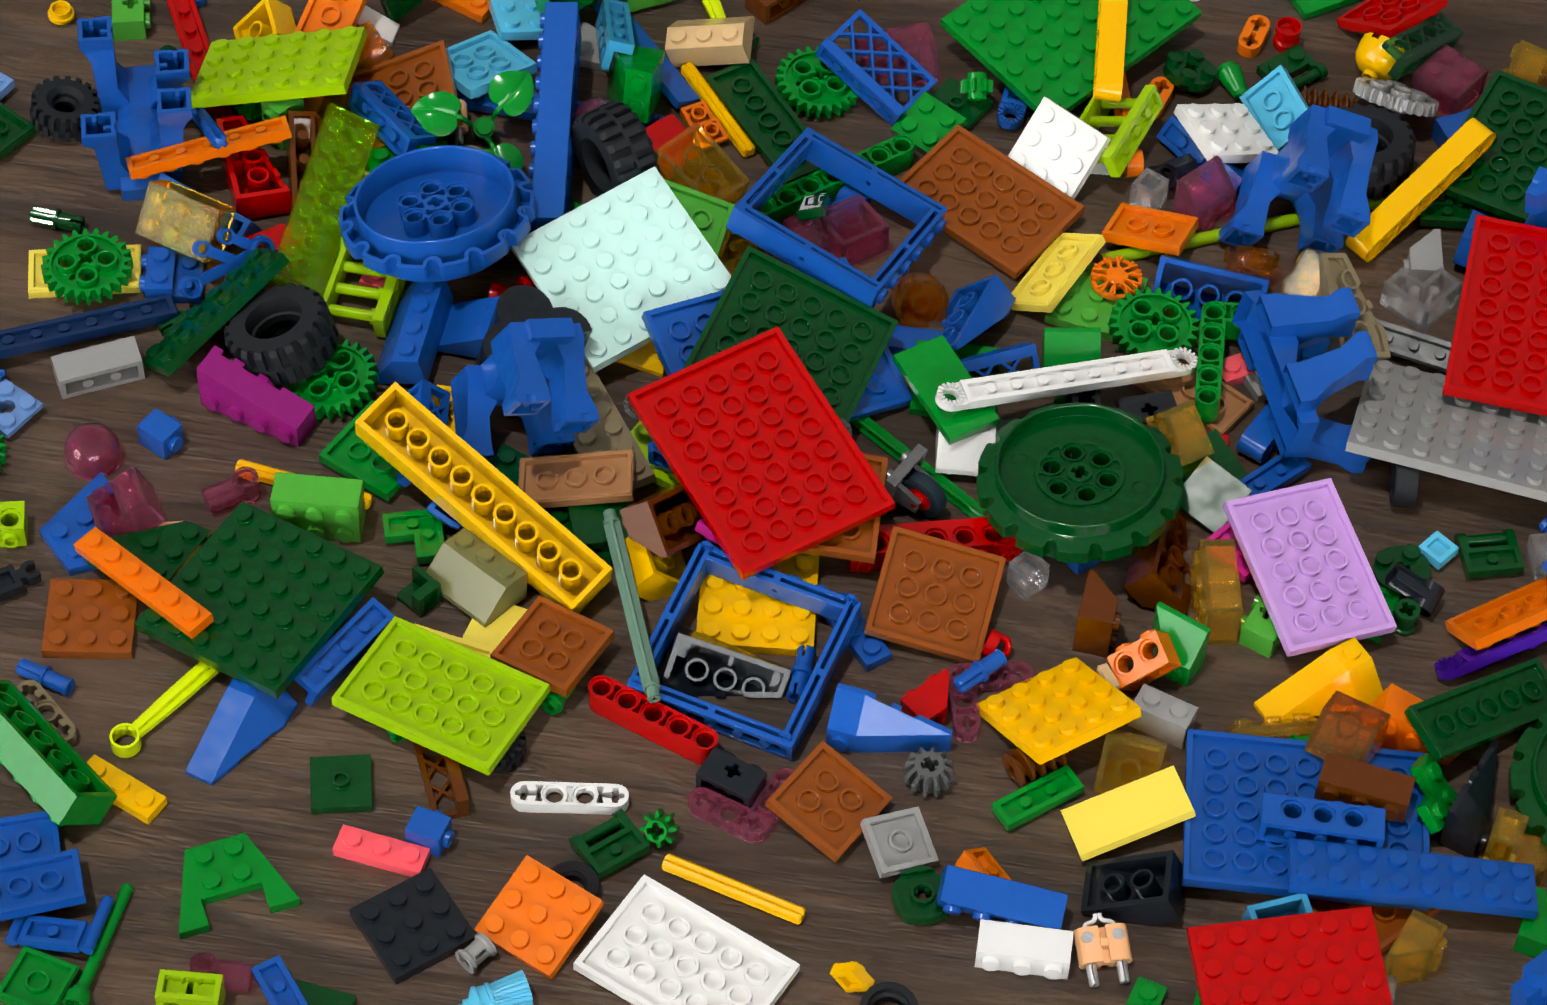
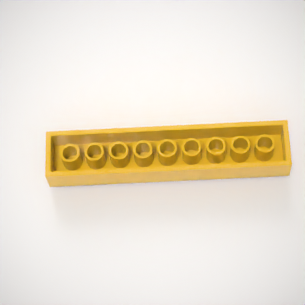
[355,382,612,614]

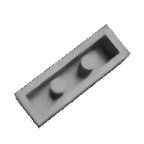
[51,336,145,399]

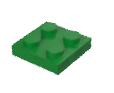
[891,91,967,156]

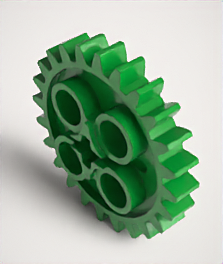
[775,46,859,119]
[41,228,133,305]
[1108,287,1200,361]
[287,339,379,421]

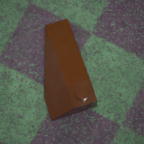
[1124,512,1191,614]

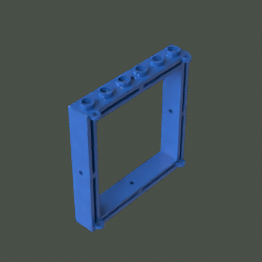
[726,127,948,308]
[626,541,862,762]

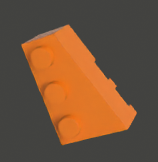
[1355,683,1460,766]

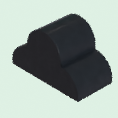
[474,285,592,365]

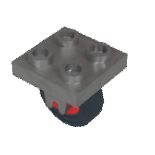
[882,443,947,519]

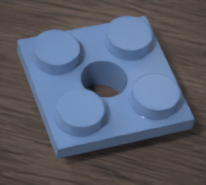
[0,379,44,438]

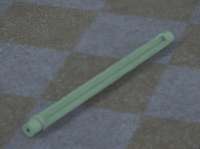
[603,509,661,703]

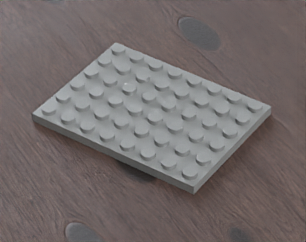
[1345,359,1547,502]

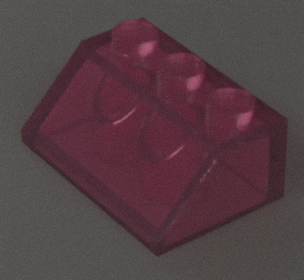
[850,21,941,87]

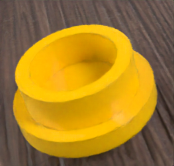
[48,0,75,25]

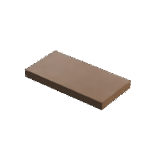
[1134,359,1255,434]
[518,449,636,508]

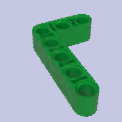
[1193,301,1241,423]

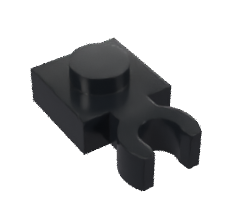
[0,560,42,602]

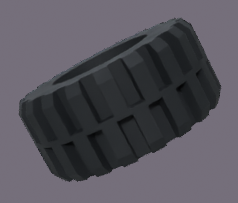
[571,101,661,197]
[1333,104,1416,201]
[224,283,338,388]

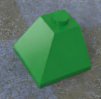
[1152,601,1211,687]

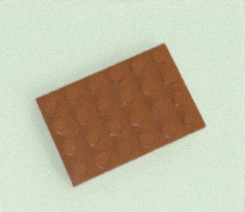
[899,124,1085,280]

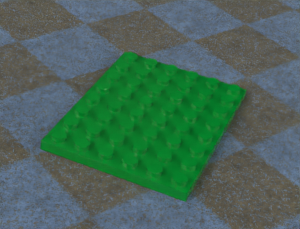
[940,0,1202,112]

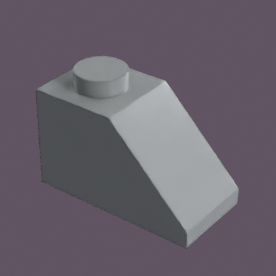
[1401,229,1444,289]

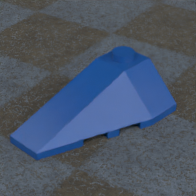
[939,274,1016,351]
[185,678,298,785]
[826,683,953,753]

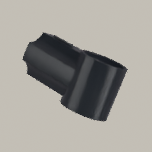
[1142,153,1199,190]
[1384,563,1445,617]

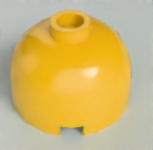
[1355,32,1410,81]

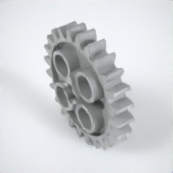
[1353,77,1439,117]

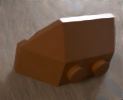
[287,111,346,209]

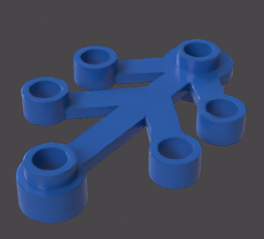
[178,227,275,299]

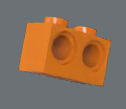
[1107,629,1182,692]

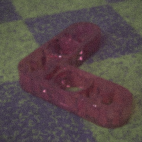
[948,661,1034,743]
[688,768,794,844]

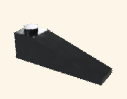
[660,626,791,698]
[1439,740,1498,858]

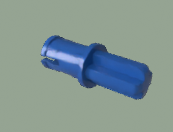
[953,649,1008,693]
[16,658,75,697]

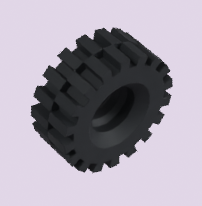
[30,75,100,142]

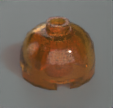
[356,21,395,70]
[891,272,949,328]

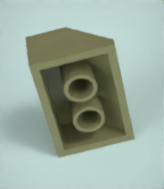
[426,528,527,627]

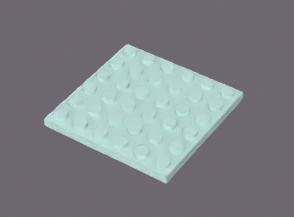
[511,166,731,373]

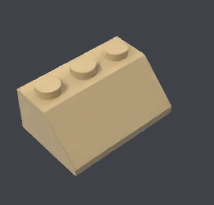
[665,16,755,67]

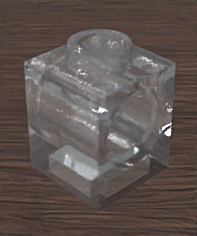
[1006,551,1050,601]

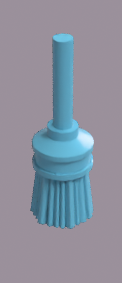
[458,970,534,1005]

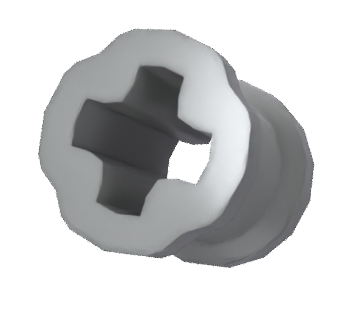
[455,932,497,974]

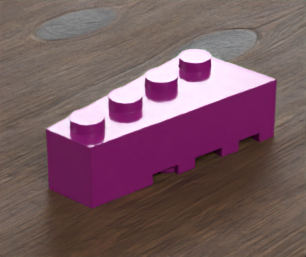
[196,345,316,447]

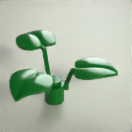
[411,71,534,170]

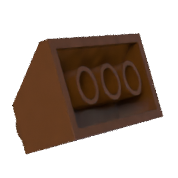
[619,482,704,558]

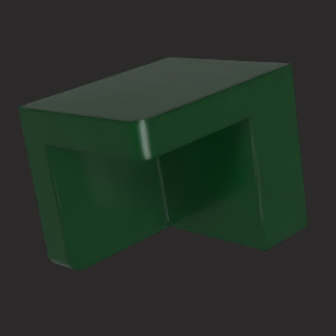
[397,565,442,618]

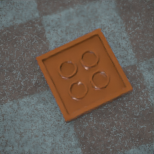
[41,579,139,659]
[490,595,615,698]
[765,740,893,863]

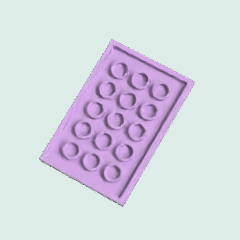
[1223,478,1397,657]

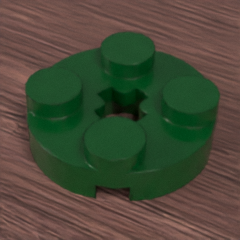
[1163,49,1218,92]
[1372,544,1431,599]
[891,866,949,925]

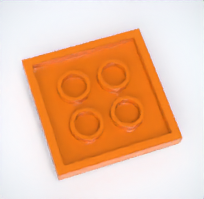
[474,855,604,981]

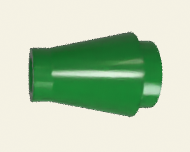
[1217,61,1248,101]

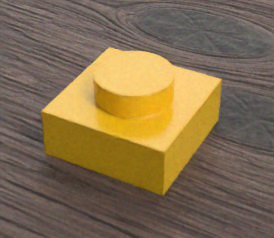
[829,961,875,993]

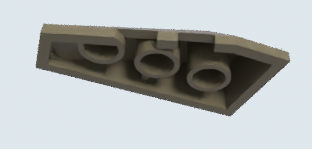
[1319,253,1391,362]

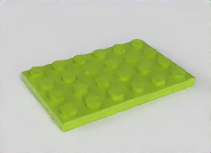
[191,26,367,109]
[331,616,550,776]

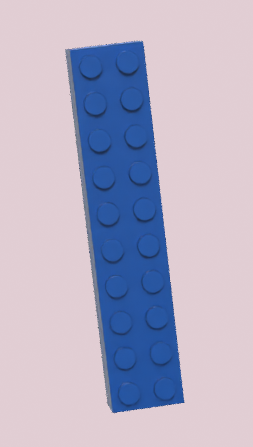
[528,2,582,234]

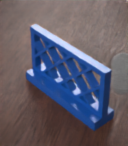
[815,9,937,127]

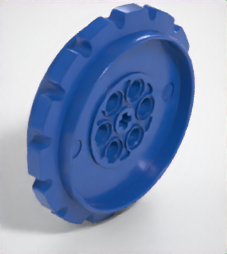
[339,145,536,282]

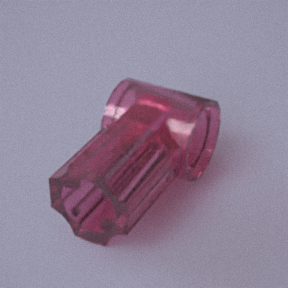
[201,467,261,513]
[189,952,253,992]

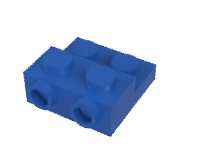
[139,246,206,303]

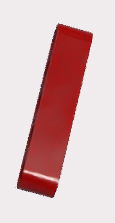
[588,675,718,765]

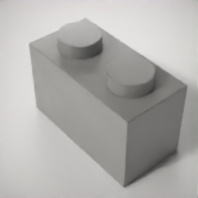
[1128,684,1198,749]

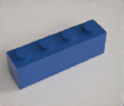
[935,865,1068,930]

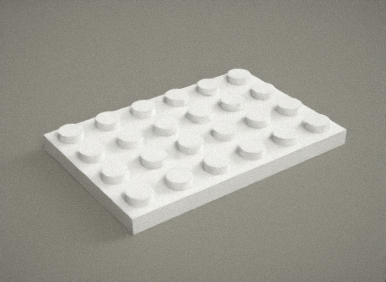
[573,875,800,1005]

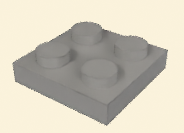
[860,806,939,879]

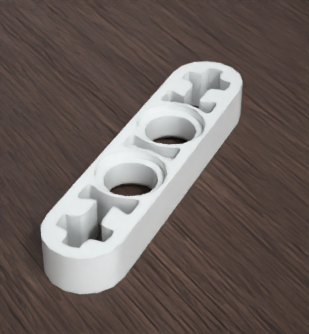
[510,781,629,815]

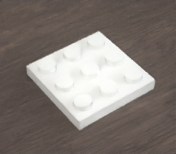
[1008,97,1111,199]
[1174,103,1279,164]

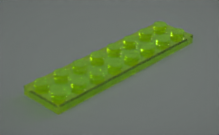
[270,103,379,297]

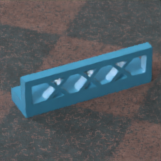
[595,0,635,70]

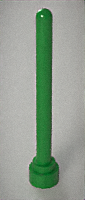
[63,883,133,1005]

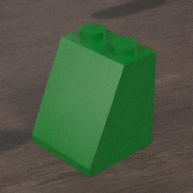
[607,46,665,123]

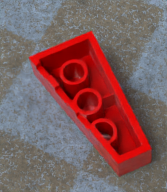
[216,115,291,219]

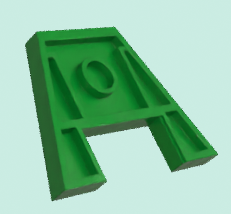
[179,832,301,940]

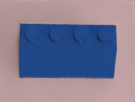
[1152,254,1271,322]
[375,281,454,384]

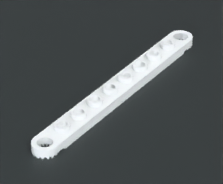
[935,347,1198,412]

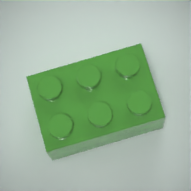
[270,472,366,543]

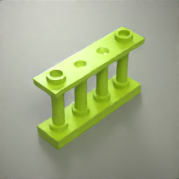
[1079,85,1164,177]
[323,237,406,338]

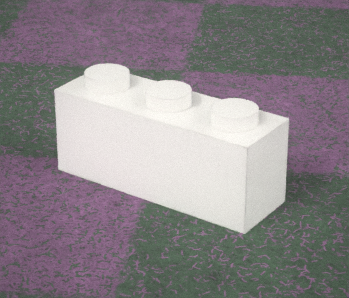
[974,919,1074,980]

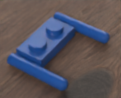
[5,895,114,955]

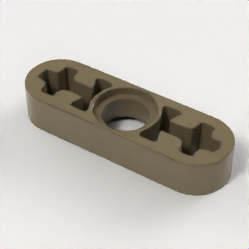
[17,680,77,747]

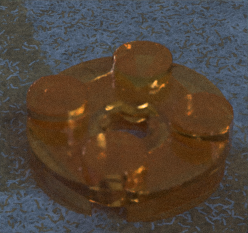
[1223,246,1280,275]

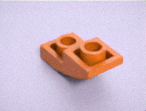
[679,100,729,149]

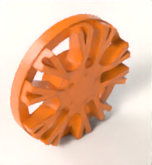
[1090,255,1142,301]

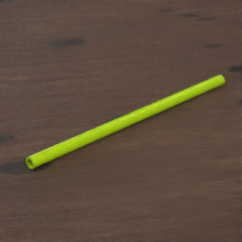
[1099,196,1384,261]

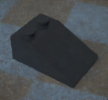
[1081,850,1185,925]

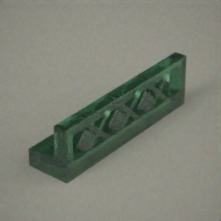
[1381,12,1464,81]

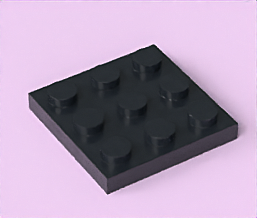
[349,868,476,985]

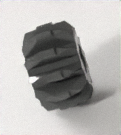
[903,746,955,799]

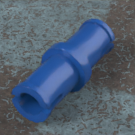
[786,645,816,703]

